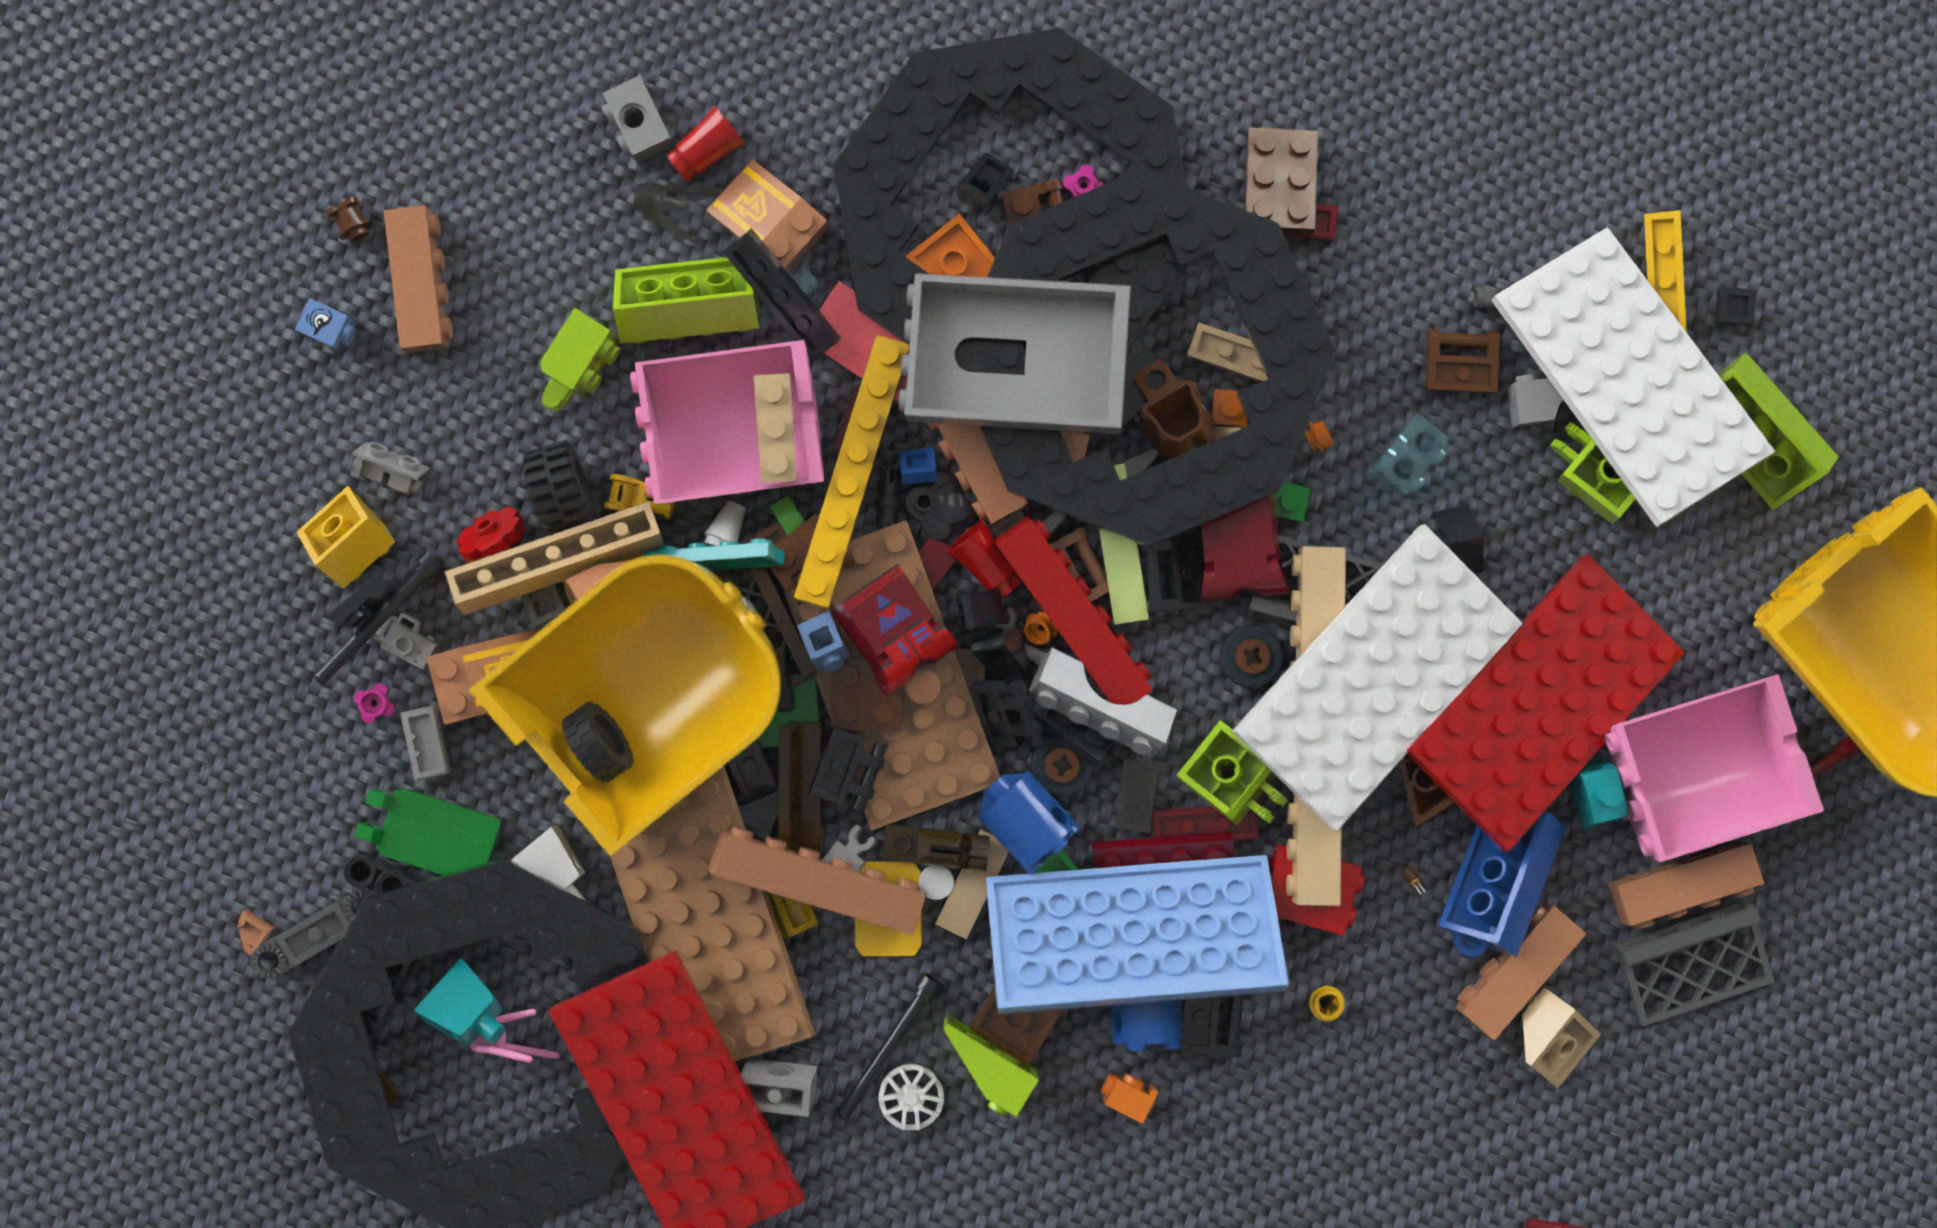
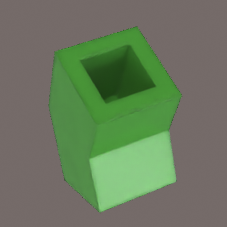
[770,495,804,535]

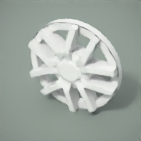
[878,1064,944,1131]

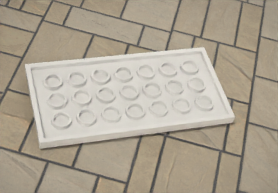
[1492,227,1775,527]
[1232,524,1523,831]

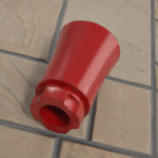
[666,106,746,182]
[947,520,1022,598]

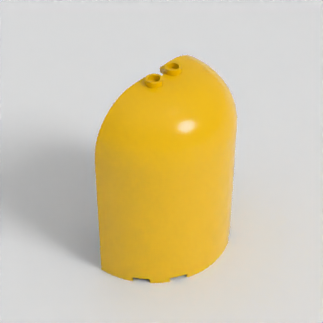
[1753,487,1937,797]
[469,555,780,856]

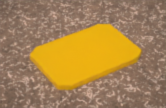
[855,861,922,957]

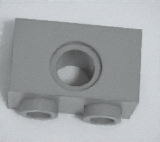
[601,75,674,163]
[741,1058,817,1117]

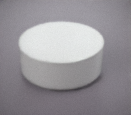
[919,865,954,900]

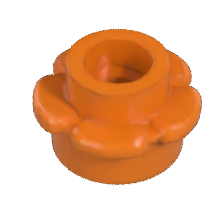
[1305,420,1334,453]
[1024,612,1058,645]

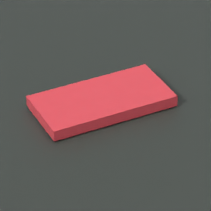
[819,281,909,404]

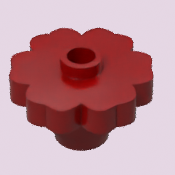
[456,507,526,563]

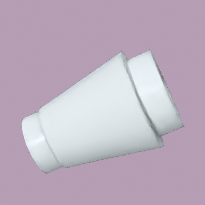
[704,501,746,547]

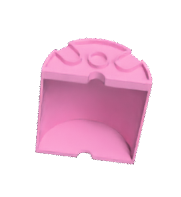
[630,340,824,504]
[1605,674,1824,862]

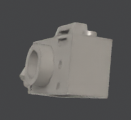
[372,613,441,670]

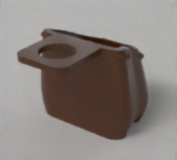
[1134,360,1215,459]

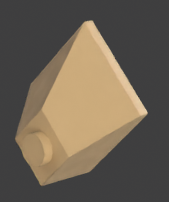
[1522,987,1601,1089]

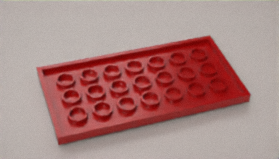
[1406,554,1685,852]
[548,950,805,1228]

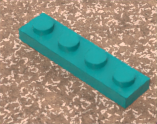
[643,538,785,571]

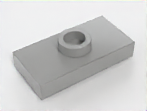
[400,705,452,781]

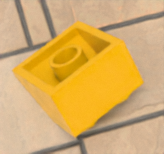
[297,486,395,589]

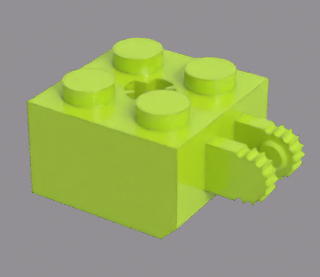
[540,308,621,412]
[1550,422,1636,524]
[1176,720,1288,825]

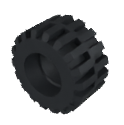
[523,440,595,535]

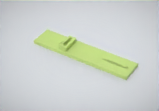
[1099,463,1149,625]

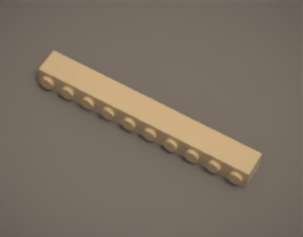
[1286,547,1346,906]

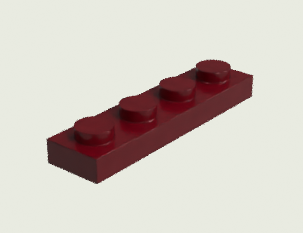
[1092,832,1234,869]

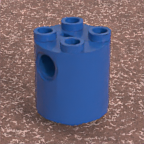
[977,770,1080,875]
[1111,999,1182,1051]

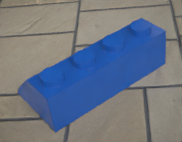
[1438,811,1566,957]

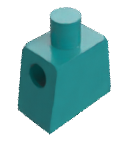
[1570,757,1629,830]
[414,959,505,1046]

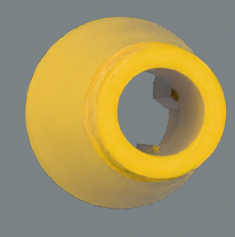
[1309,986,1345,1021]

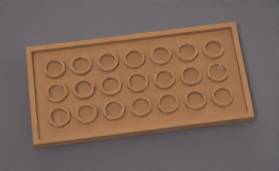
[781,520,1000,830]
[610,766,815,1061]

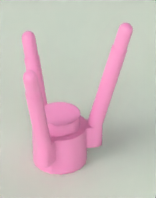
[471,1009,560,1063]

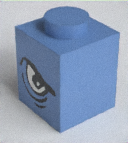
[295,298,357,352]

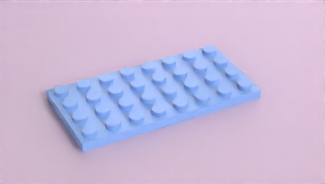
[986,855,1289,1014]

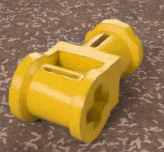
[603,474,676,520]

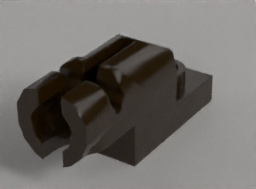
[882,824,990,871]

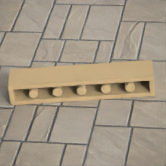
[445,502,665,616]

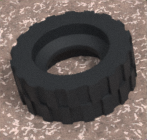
[562,702,634,783]

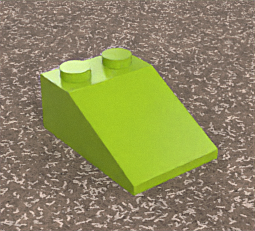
[943,1014,1039,1117]

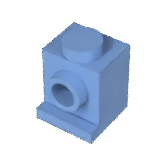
[797,611,850,672]

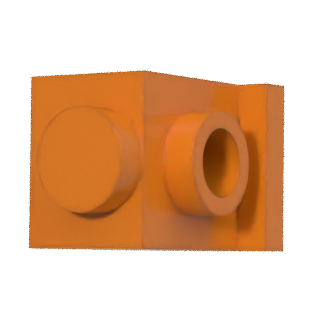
[1101,1073,1159,1124]

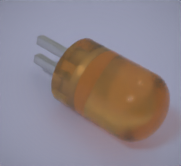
[1402,866,1426,895]

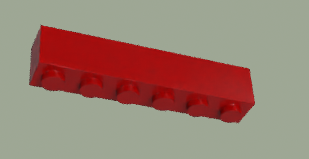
[994,516,1153,705]

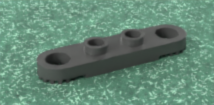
[250,889,371,979]

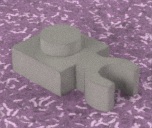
[822,825,877,871]

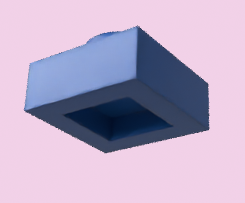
[899,448,937,484]

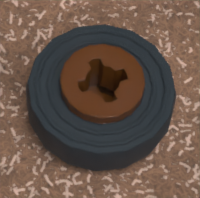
[1220,626,1283,688]
[1031,736,1093,796]

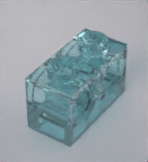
[1369,413,1450,497]

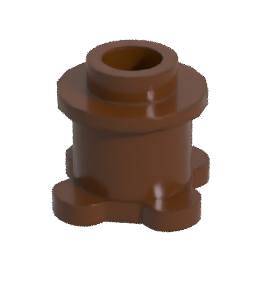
[325,197,372,243]

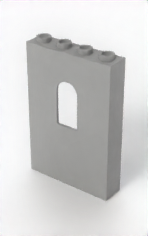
[899,274,1130,434]

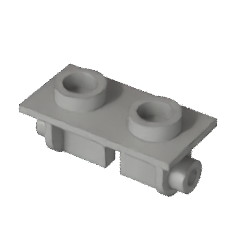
[352,442,430,495]

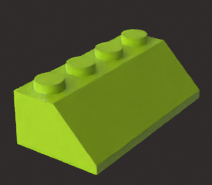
[613,257,759,344]
[1717,352,1839,510]

